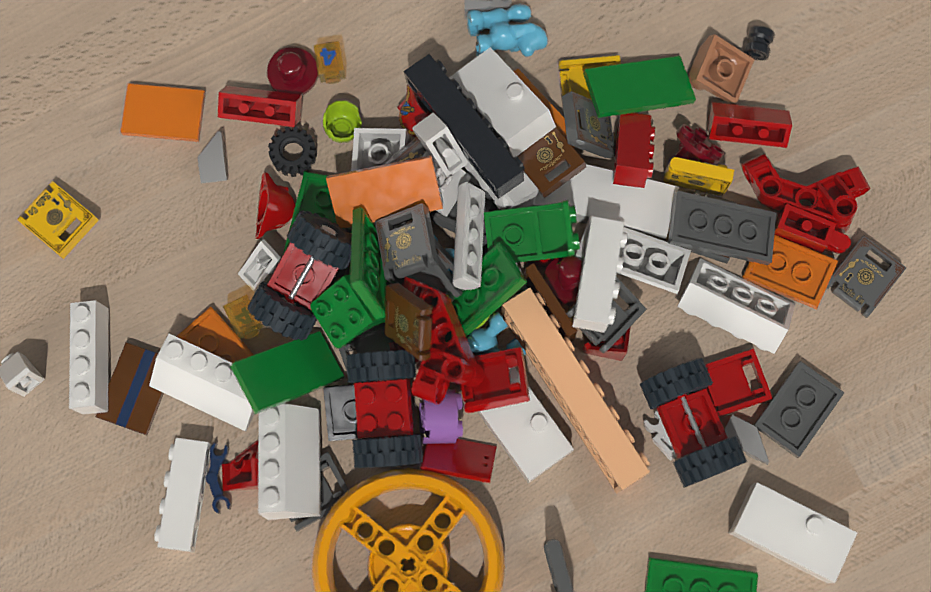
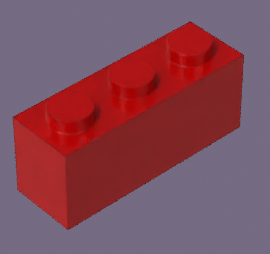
[217,85,302,127]
[708,102,792,148]
[613,113,655,188]

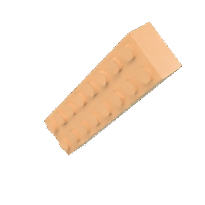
[501,288,650,494]

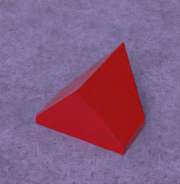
[582,327,631,361]
[222,439,259,491]

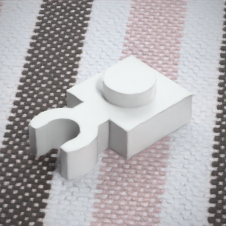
[644,411,676,461]

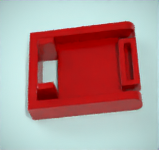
[461,347,530,413]
[700,348,773,417]

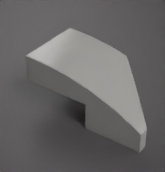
[464,0,511,19]
[197,131,228,183]
[724,415,769,465]

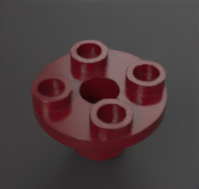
[267,47,319,95]
[674,124,724,165]
[544,256,583,307]

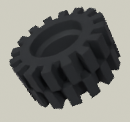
[268,126,317,177]

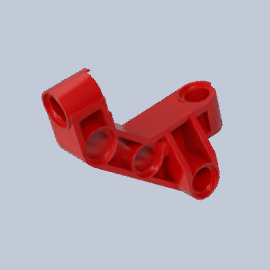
[741,154,871,234]
[402,277,484,405]

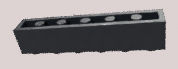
[403,54,525,199]

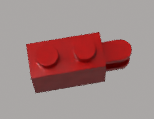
[774,204,851,254]

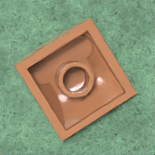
[689,34,755,105]

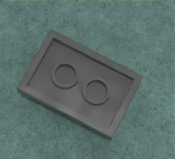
[754,361,845,458]

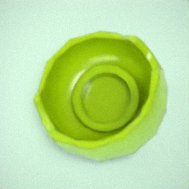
[323,100,362,143]

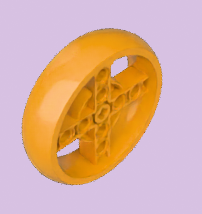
[312,468,505,592]

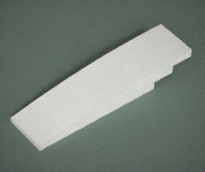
[466,161,679,239]

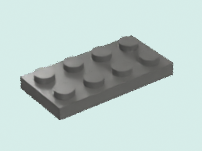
[668,191,776,265]

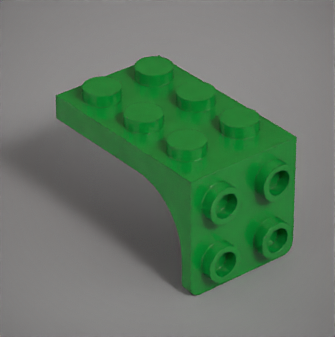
[484,200,580,263]
[310,274,390,349]

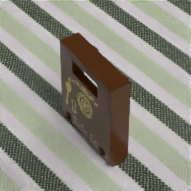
[510,127,586,198]
[385,283,432,360]

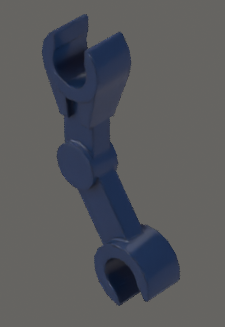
[205,443,232,514]

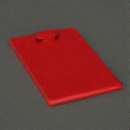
[420,439,497,483]

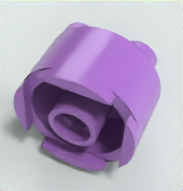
[419,389,463,444]

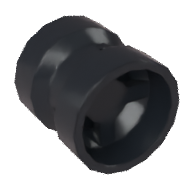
[744,26,775,61]

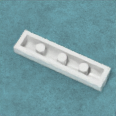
[453,182,485,290]

